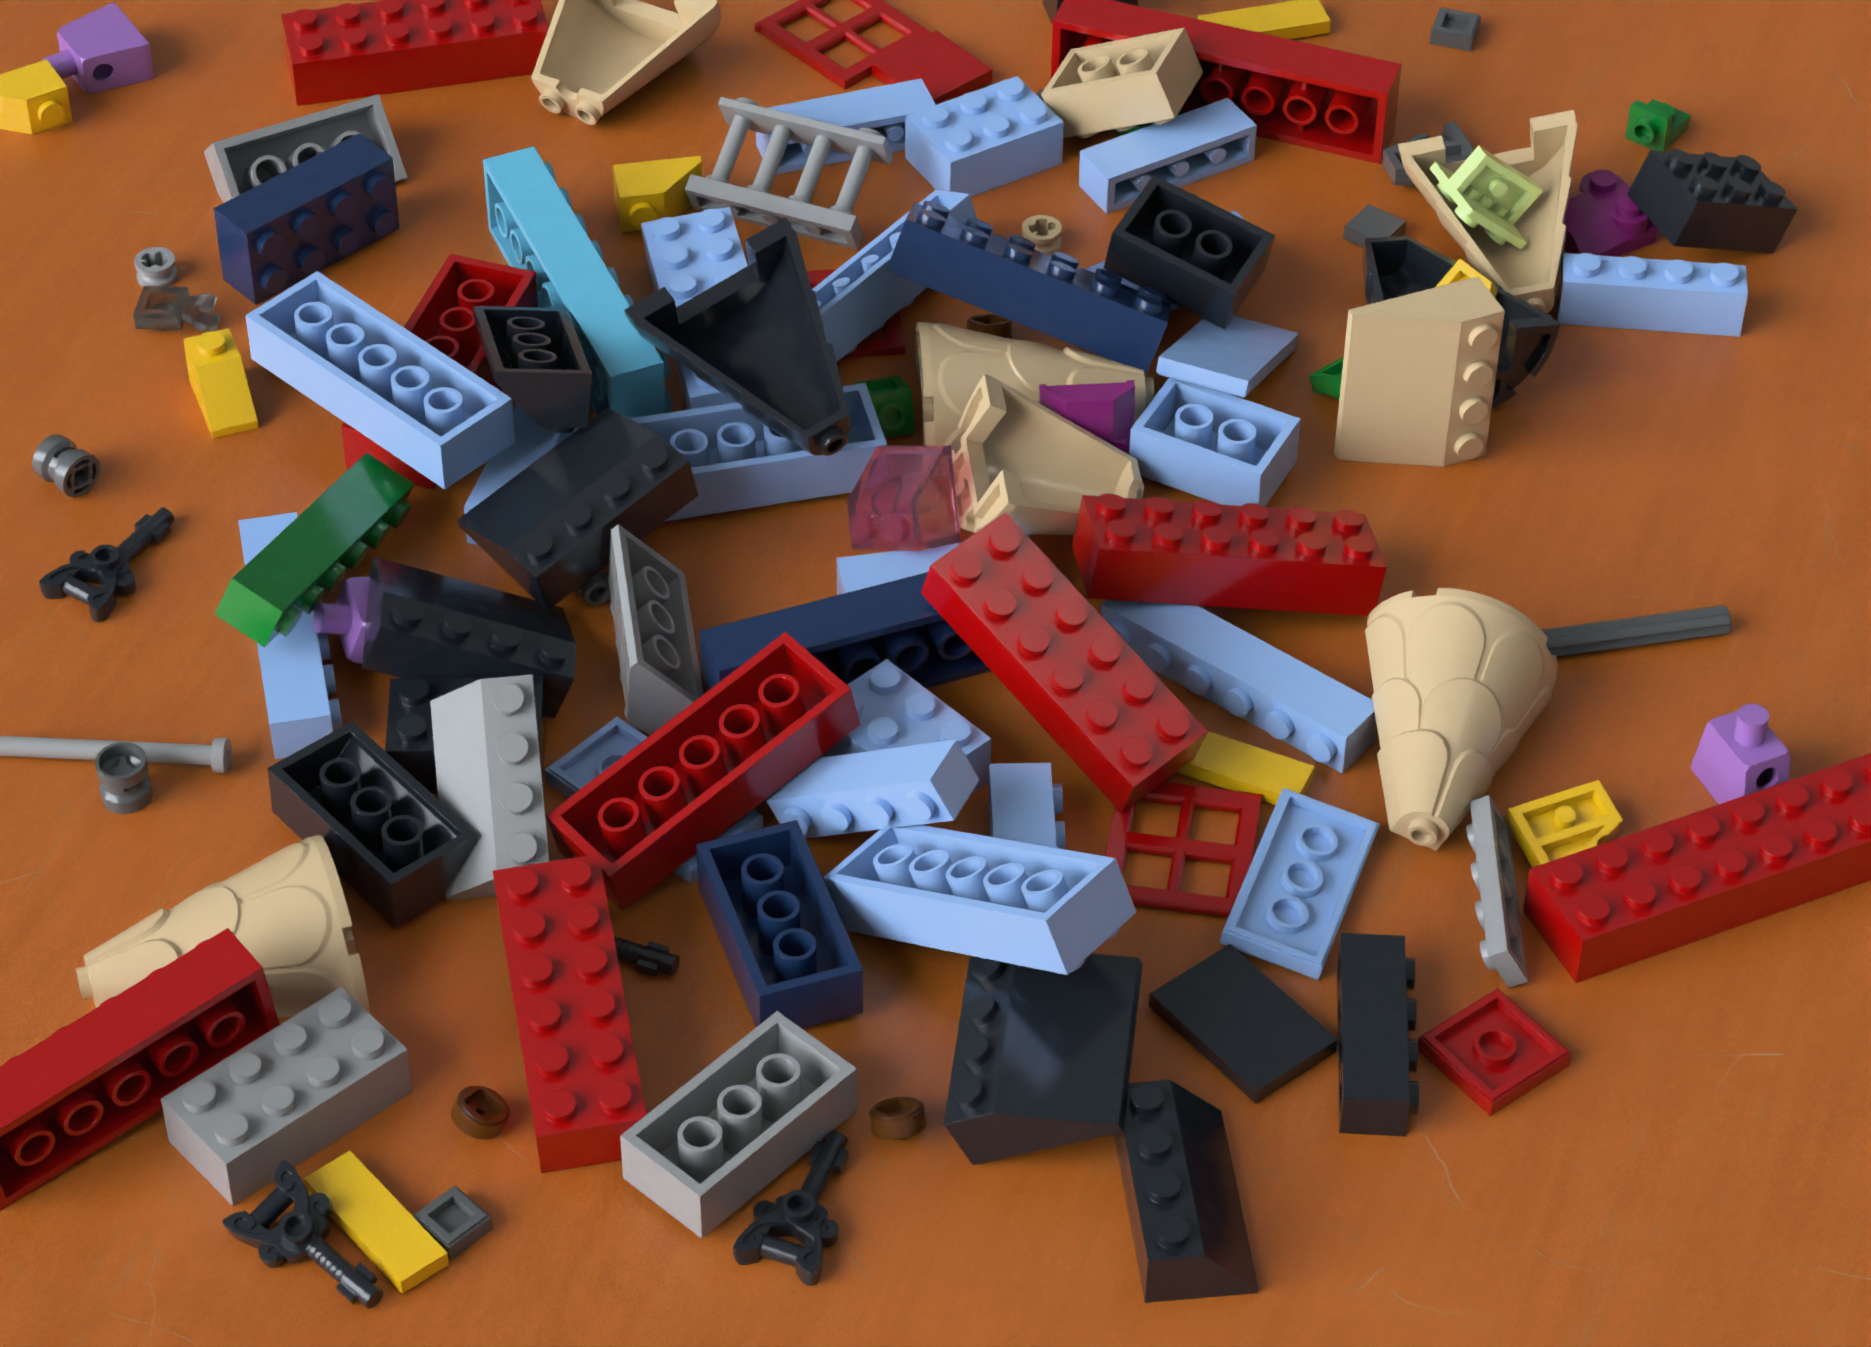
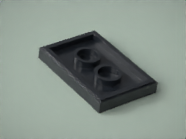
[1149,944,1338,1103]

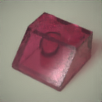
[847,445,961,551]

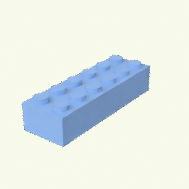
[641,207,748,410]
[245,271,516,490]
[629,383,887,521]
[823,825,1136,975]

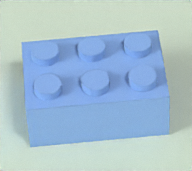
[905,76,1064,197]
[1129,377,1301,507]
[821,659,992,825]

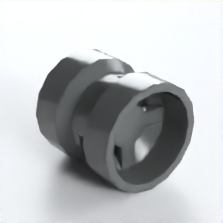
[32,434,100,498]
[95,742,153,814]

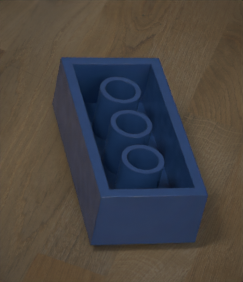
[213,133,400,305]
[696,820,863,1028]

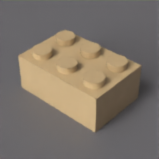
[1041,27,1203,138]

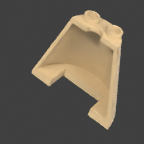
[531,0,721,125]
[946,374,1144,536]

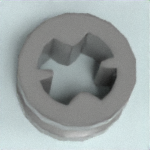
[134,247,178,290]

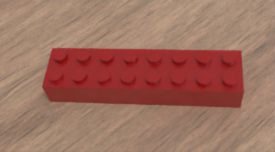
[1051,0,1402,164]
[1523,753,1871,983]

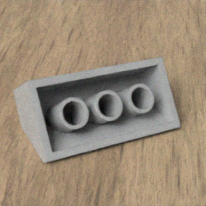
[204,94,407,203]
[608,524,703,735]
[430,675,549,901]

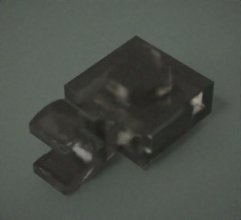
[133,286,221,332]

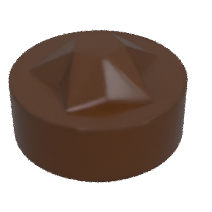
[966,314,1012,339]
[451,1086,510,1140]
[869,1097,926,1140]

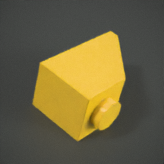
[0,59,73,135]
[612,156,702,233]
[183,328,259,439]

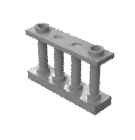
[685,97,893,251]

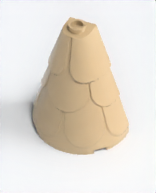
[1398,110,1578,313]
[915,322,1154,478]
[1365,588,1558,851]
[75,835,370,1017]

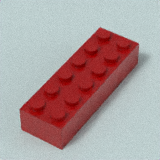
[281,0,549,106]
[341,254,538,489]
[1072,493,1387,616]
[921,512,1208,813]
[546,631,860,911]
[493,854,647,1173]
[0,928,280,1210]

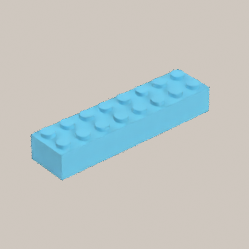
[483,146,672,418]

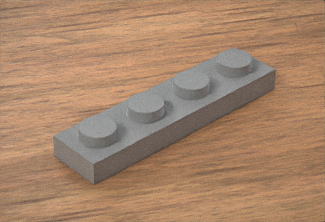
[1466,795,1528,988]

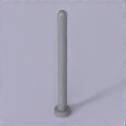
[0,736,232,774]

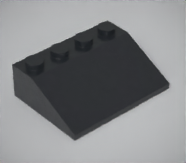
[457,408,699,611]
[362,556,576,719]
[943,953,1143,1165]

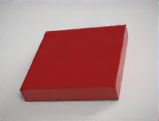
[872,30,993,105]
[1418,988,1572,1116]

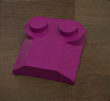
[1564,170,1658,257]
[1038,380,1135,454]

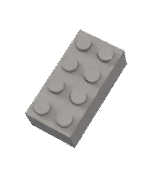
[161,987,412,1206]
[620,1011,857,1239]

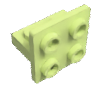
[1429,146,1543,250]

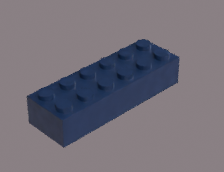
[886,201,1171,373]
[699,572,991,694]

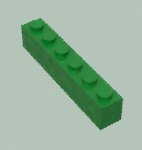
[215,453,415,648]

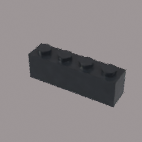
[1337,933,1419,1136]

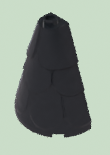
[624,217,850,456]
[1362,236,1560,408]

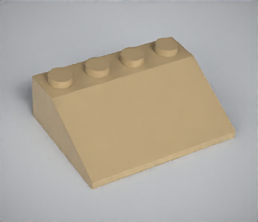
[1334,276,1505,467]

